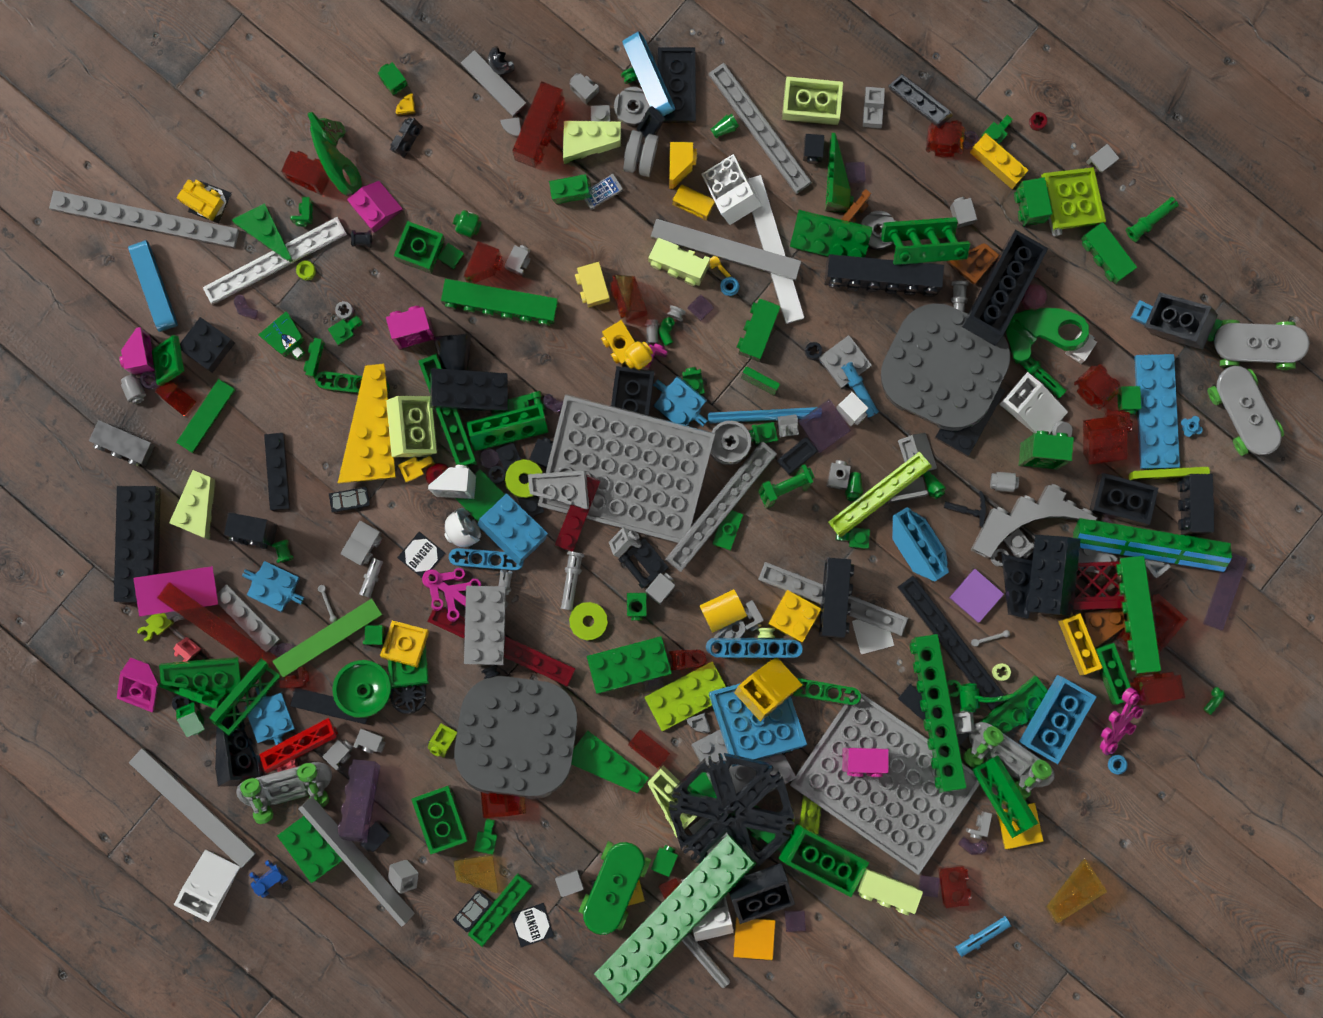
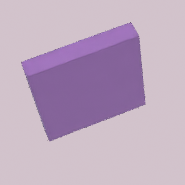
[949,569,1004,623]

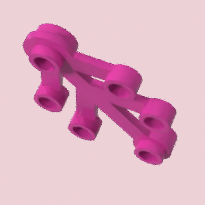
[422,568,481,622]
[1100,687,1143,755]

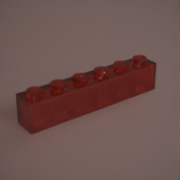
[156,582,265,667]

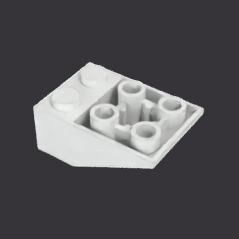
[702,154,762,225]
[999,372,1068,434]
[174,850,240,922]
[681,879,734,942]

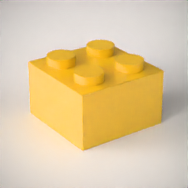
[767,590,821,643]

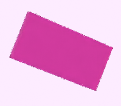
[133,566,218,617]

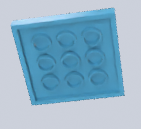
[709,684,807,767]

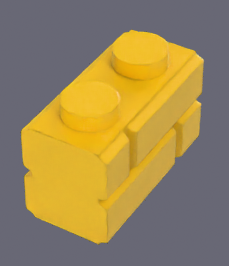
[177,180,224,221]

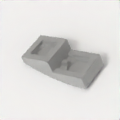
[863,87,885,128]

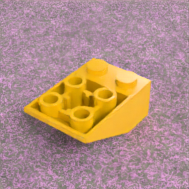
[734,658,802,722]

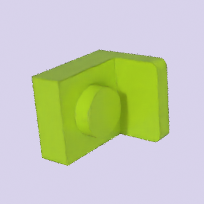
[428,723,457,758]

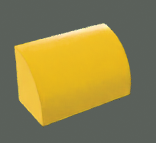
[672,184,715,221]
[700,589,747,633]

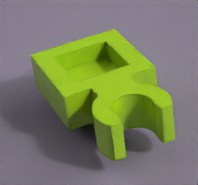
[137,613,174,641]

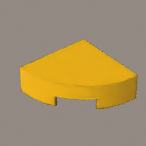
[396,94,415,116]

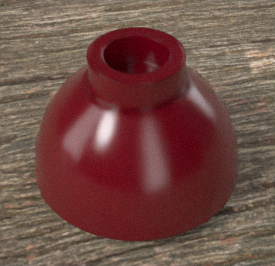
[426,463,449,485]

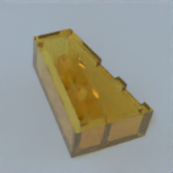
[1044,858,1107,924]

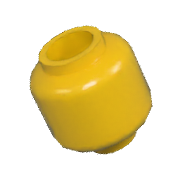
[624,341,653,370]

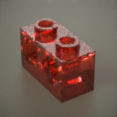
[938,865,972,908]

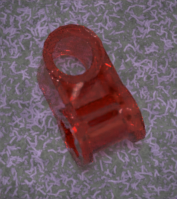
[669,649,707,671]

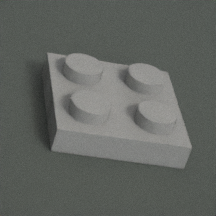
[818,335,872,388]

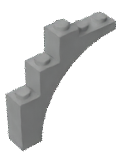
[971,484,1097,559]

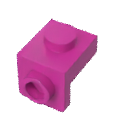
[642,344,667,370]

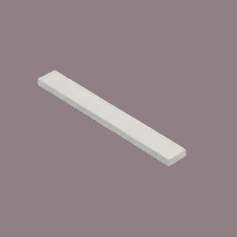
[748,175,804,324]
[203,217,347,305]

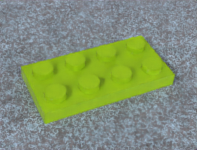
[644,661,726,731]

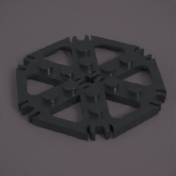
[669,753,795,869]

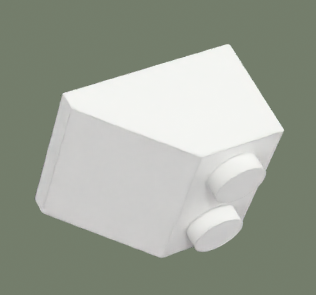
[428,465,476,499]

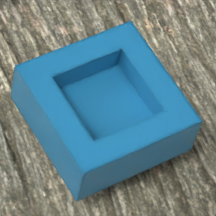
[1130,300,1153,325]

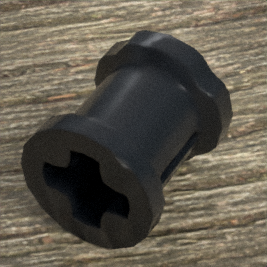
[351,230,372,247]

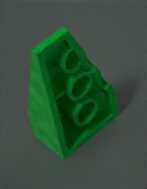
[825,133,854,213]

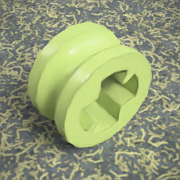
[758,628,775,638]
[992,663,1011,681]

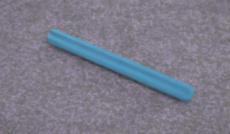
[708,407,822,423]

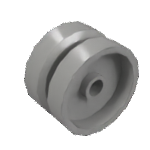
[623,130,659,177]
[710,420,751,465]

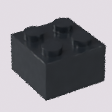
[180,317,235,373]

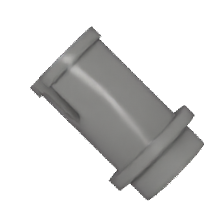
[645,320,660,343]
[498,569,512,595]

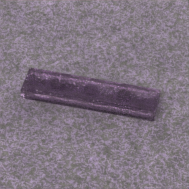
[1203,553,1248,631]

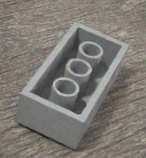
[464,586,506,665]

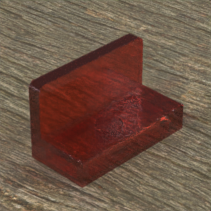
[628,730,670,769]

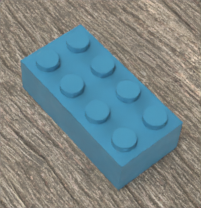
[1019,675,1096,764]

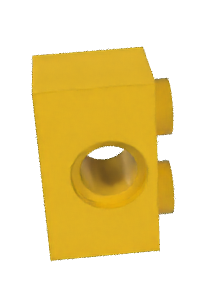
[601,320,635,367]

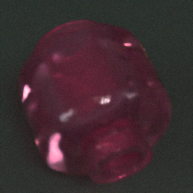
[1021,284,1047,310]

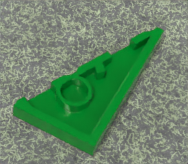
[232,203,293,262]
[159,680,227,709]

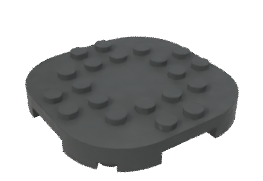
[881,304,1010,431]
[454,676,577,799]

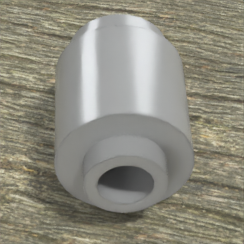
[121,374,146,404]
[990,472,1019,492]

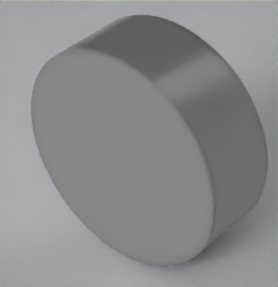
[1052,421,1072,437]

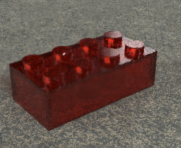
[512,81,566,169]

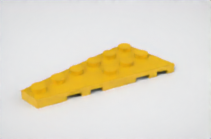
[338,364,396,484]

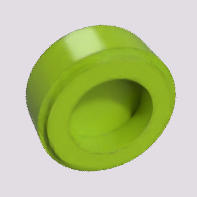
[296,261,316,281]

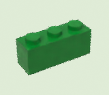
[1081,222,1137,284]
[736,298,780,362]
[1095,643,1131,705]

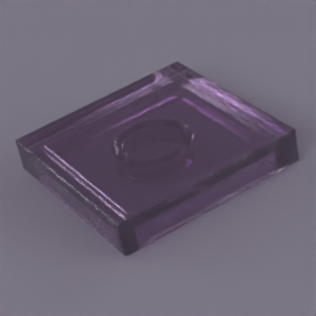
[798,399,851,453]

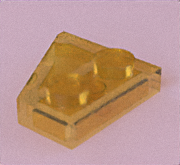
[454,855,498,893]

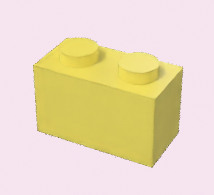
[575,262,610,308]

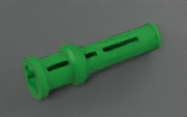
[1126,197,1179,242]
[1015,356,1067,399]

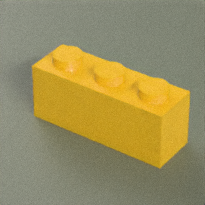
[970,133,1028,189]
[1058,613,1102,675]

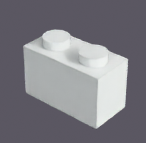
[835,392,868,426]

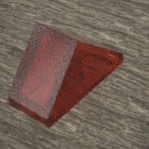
[155,380,196,416]

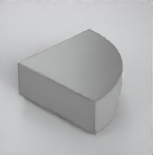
[500,117,522,138]
[686,713,710,733]

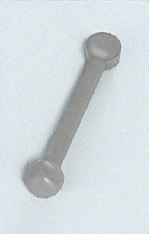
[318,585,337,623]
[971,630,1010,647]

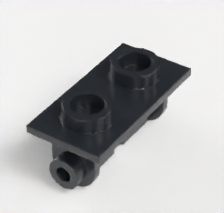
[390,117,423,158]

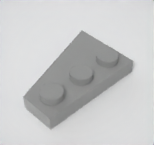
[528,470,589,509]

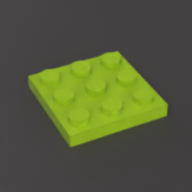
[1041,167,1106,230]

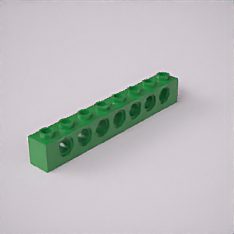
[910,634,966,793]

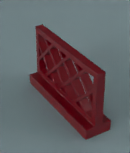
[1073,561,1125,610]

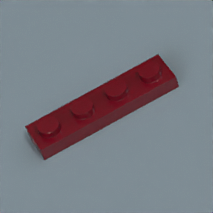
[555,475,601,552]

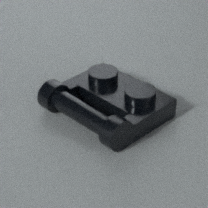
[618,538,669,589]

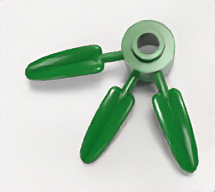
[960,683,1017,712]

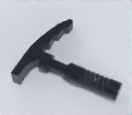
[943,491,986,528]

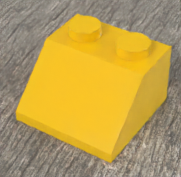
[669,142,697,189]

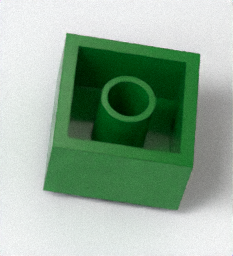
[1014,177,1052,227]
[394,221,445,274]

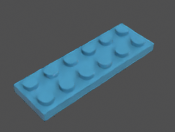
[1134,354,1180,469]

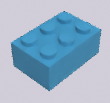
[478,493,548,565]

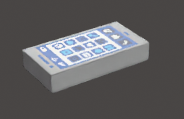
[584,174,623,211]

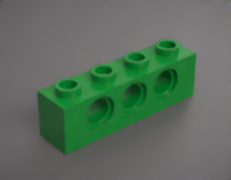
[467,404,548,451]

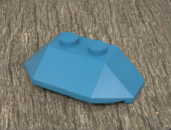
[892,507,949,581]

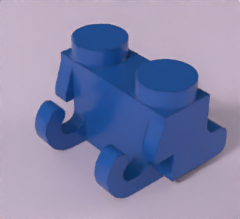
[249,859,289,898]

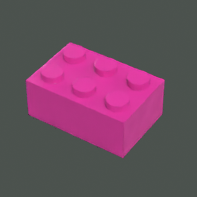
[386,305,435,349]
[842,748,889,777]

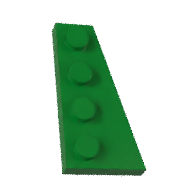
[159,657,241,694]
[980,675,1048,734]
[572,731,649,793]

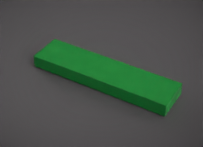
[176,379,235,453]
[468,873,533,947]

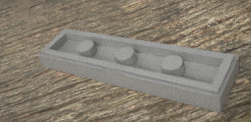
[461,50,526,117]

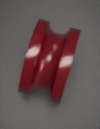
[1029,112,1047,131]

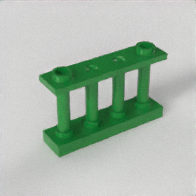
[881,217,970,265]
[758,465,815,509]

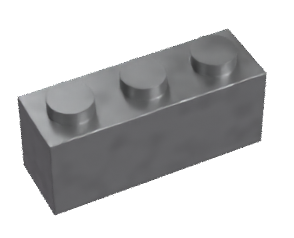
[89,420,155,467]

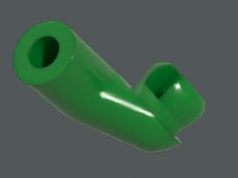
[658,317,675,346]
[1203,687,1225,715]

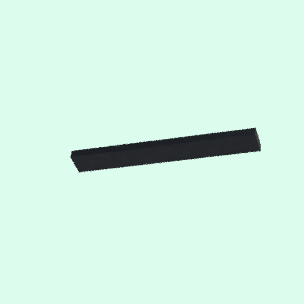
[897,575,1005,710]

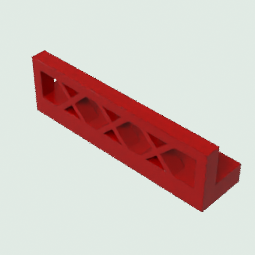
[259,718,338,773]

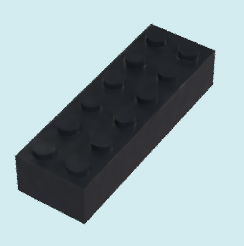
[962,229,1048,346]
[824,254,944,297]
[114,486,161,603]

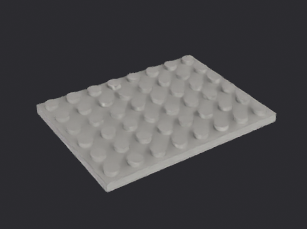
[538,394,715,543]
[790,692,980,875]

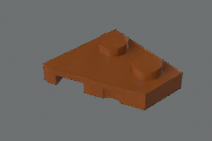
[841,189,871,223]
[946,243,999,285]
[1083,608,1125,648]

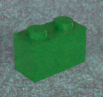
[549,174,593,204]

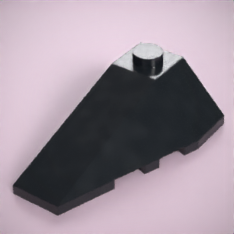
[215,706,263,787]

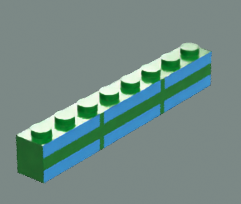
[1073,518,1232,572]

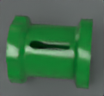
[272,540,294,563]

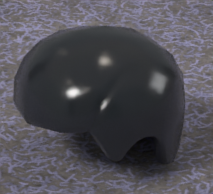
[488,46,515,75]

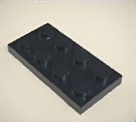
[658,47,696,123]
[430,368,508,412]
[935,387,1005,457]

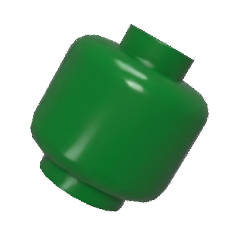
[452,210,482,238]

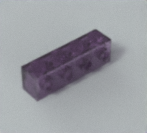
[338,759,381,843]

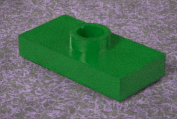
[712,510,743,551]

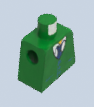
[258,312,305,360]

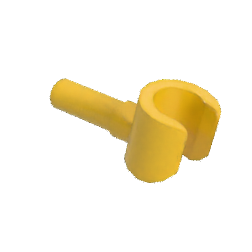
[709,256,731,277]

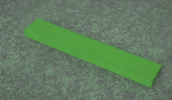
[273,598,382,677]

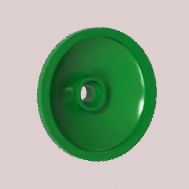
[332,660,391,718]

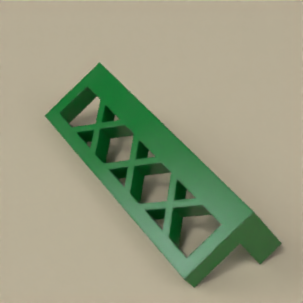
[209,658,281,736]
[972,755,1039,838]

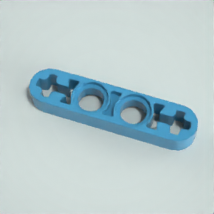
[449,548,524,571]

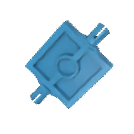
[653,376,708,427]
[242,561,304,613]
[245,687,295,745]

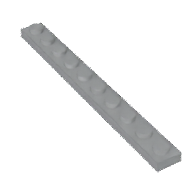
[49,190,239,248]

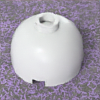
[445,508,481,547]

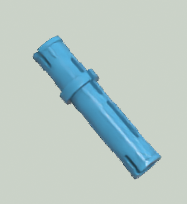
[841,362,879,417]
[955,916,1011,957]

